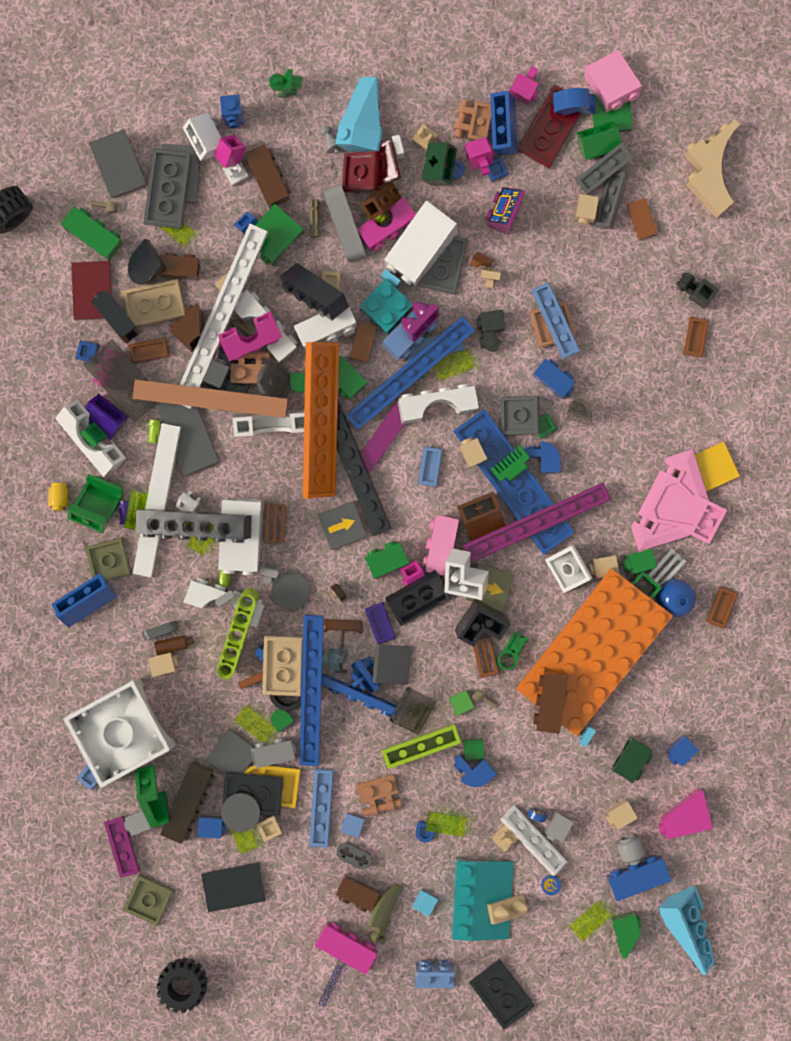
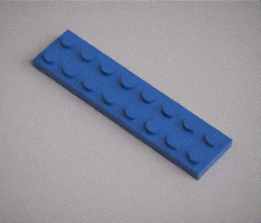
[453,409,574,555]

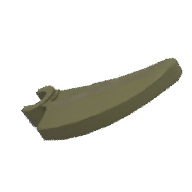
[369,884,403,943]

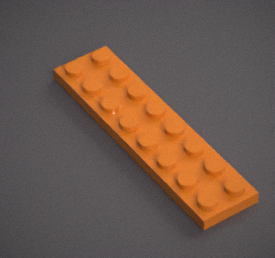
[303,342,339,499]

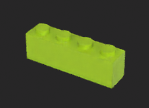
[381,723,461,769]

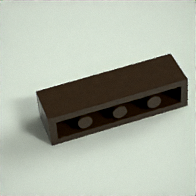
[160,761,215,844]

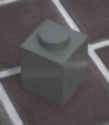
[202,359,231,390]

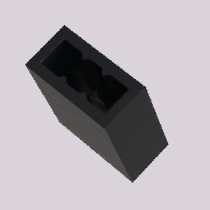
[91,290,142,344]

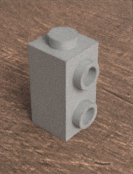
[250,737,297,768]

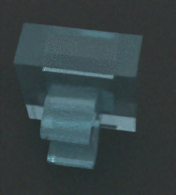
[323,649,348,671]

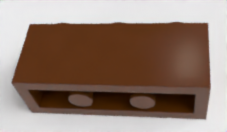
[244,144,291,209]
[533,670,568,734]

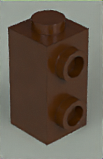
[360,181,402,220]
[159,253,200,280]
[336,874,381,912]

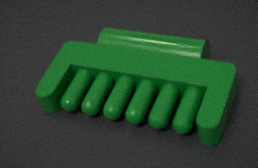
[491,445,530,482]

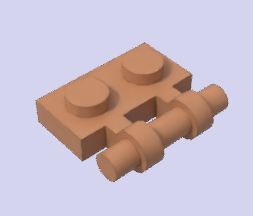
[454,99,491,141]
[230,349,270,384]
[356,774,402,816]

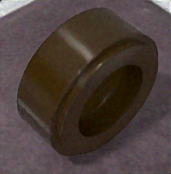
[330,583,347,603]

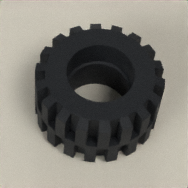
[0,186,33,234]
[156,958,208,1013]

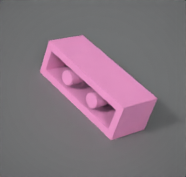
[422,515,459,576]

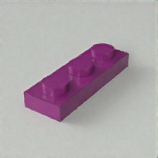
[104,816,140,878]

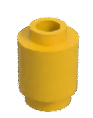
[48,483,69,511]

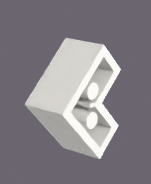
[445,548,489,600]

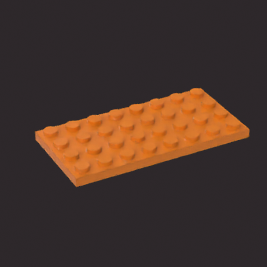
[516,568,673,736]

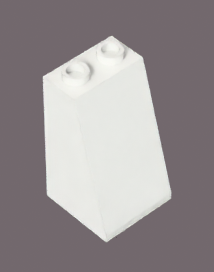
[384,200,458,287]
[218,498,264,575]

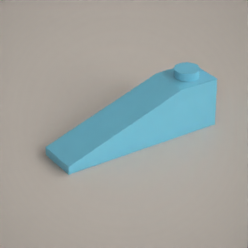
[335,77,383,152]
[659,886,715,975]

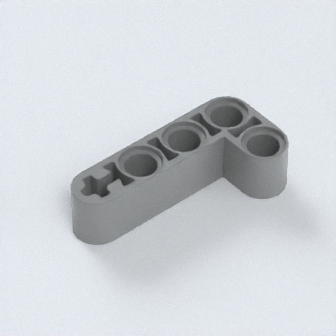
[322,184,366,262]

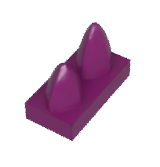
[402,302,440,342]

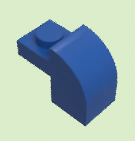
[553,88,596,115]
[521,441,561,473]
[453,754,497,787]

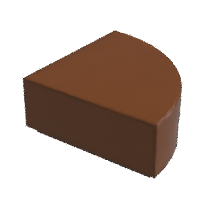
[470,251,494,268]

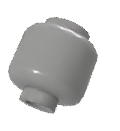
[617,834,645,865]

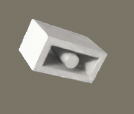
[183,113,223,161]

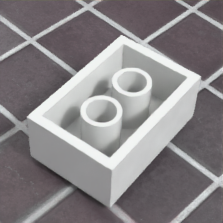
[294,307,357,352]

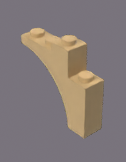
[685,119,740,219]

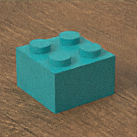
[359,278,413,335]

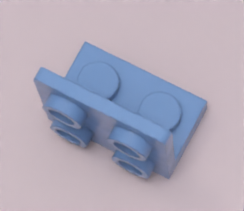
[415,960,455,988]

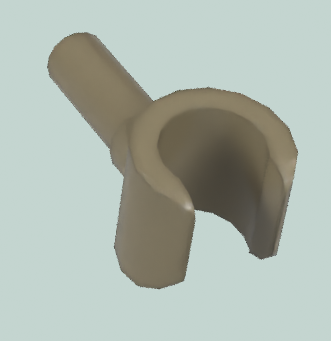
[91,201,118,214]
[471,689,498,708]

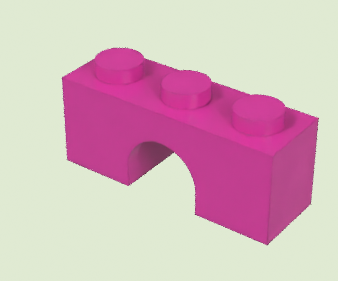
[357,197,416,251]
[218,311,282,361]

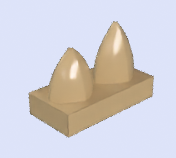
[487,894,529,925]

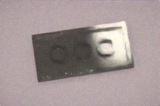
[83,339,157,423]

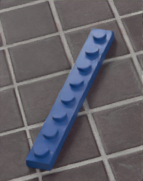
[346,316,475,430]
[299,614,324,766]
[254,645,400,717]

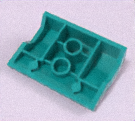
[451,857,514,941]

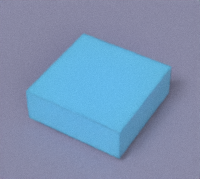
[381,269,401,288]
[578,726,596,747]
[412,889,438,917]

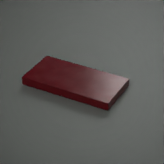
[518,84,581,169]

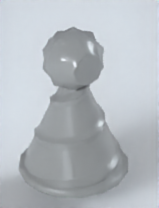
[320,125,340,153]

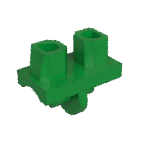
[269,69,302,98]

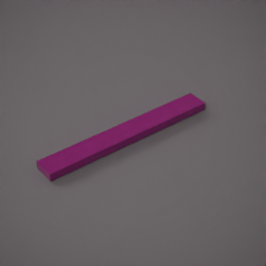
[463,482,611,563]

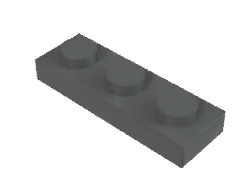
[576,143,633,195]
[594,172,629,230]

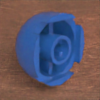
[656,578,696,618]

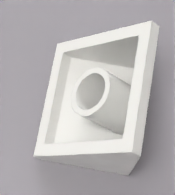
[545,545,593,593]

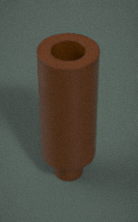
[154,635,194,655]

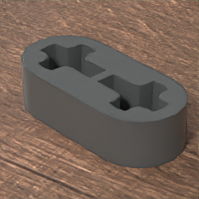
[141,620,179,641]
[337,842,372,870]

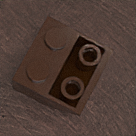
[169,303,204,352]
[457,492,506,542]

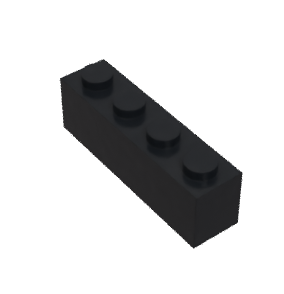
[280,263,349,321]

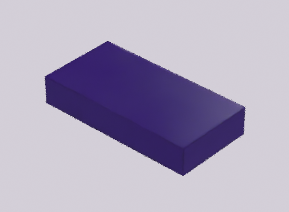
[365,602,396,644]

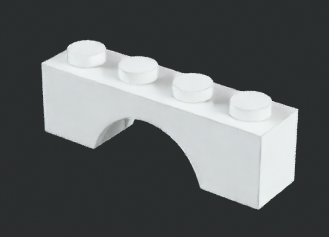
[234,289,298,363]
[398,384,479,424]
[55,399,126,477]
[232,409,305,437]
[184,578,265,627]

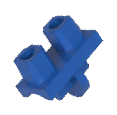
[350,657,381,693]

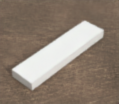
[500,805,567,876]

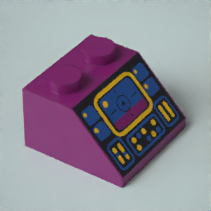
[485,187,525,235]

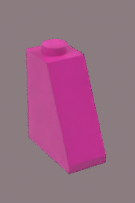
[658,789,713,839]

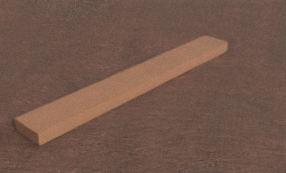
[133,380,288,418]

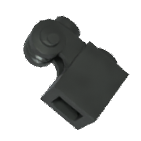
[676,273,719,309]
[476,309,506,352]

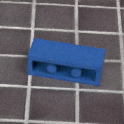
[490,90,518,156]
[52,573,117,628]
[606,855,671,901]

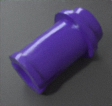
[118,501,133,525]

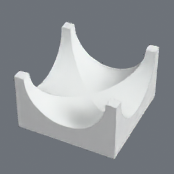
[63,678,176,788]

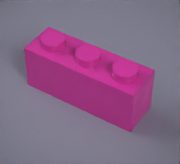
[315,922,378,975]

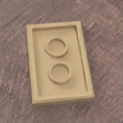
[122,279,185,327]
[262,636,303,696]

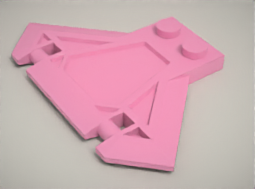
[631,449,727,551]

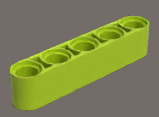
[217,588,259,679]

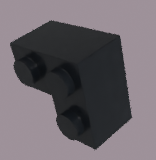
[455,599,511,647]

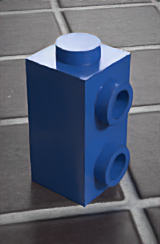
[220,94,245,128]
[532,358,575,399]

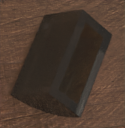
[566,396,593,425]

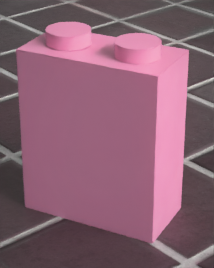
[584,50,642,112]

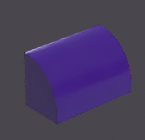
[85,394,128,440]

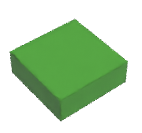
[449,690,474,716]

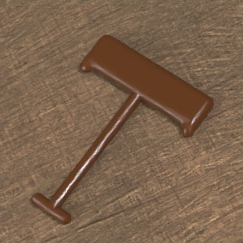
[324,619,363,673]

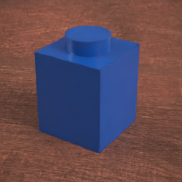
[666,735,699,767]
[198,815,227,839]

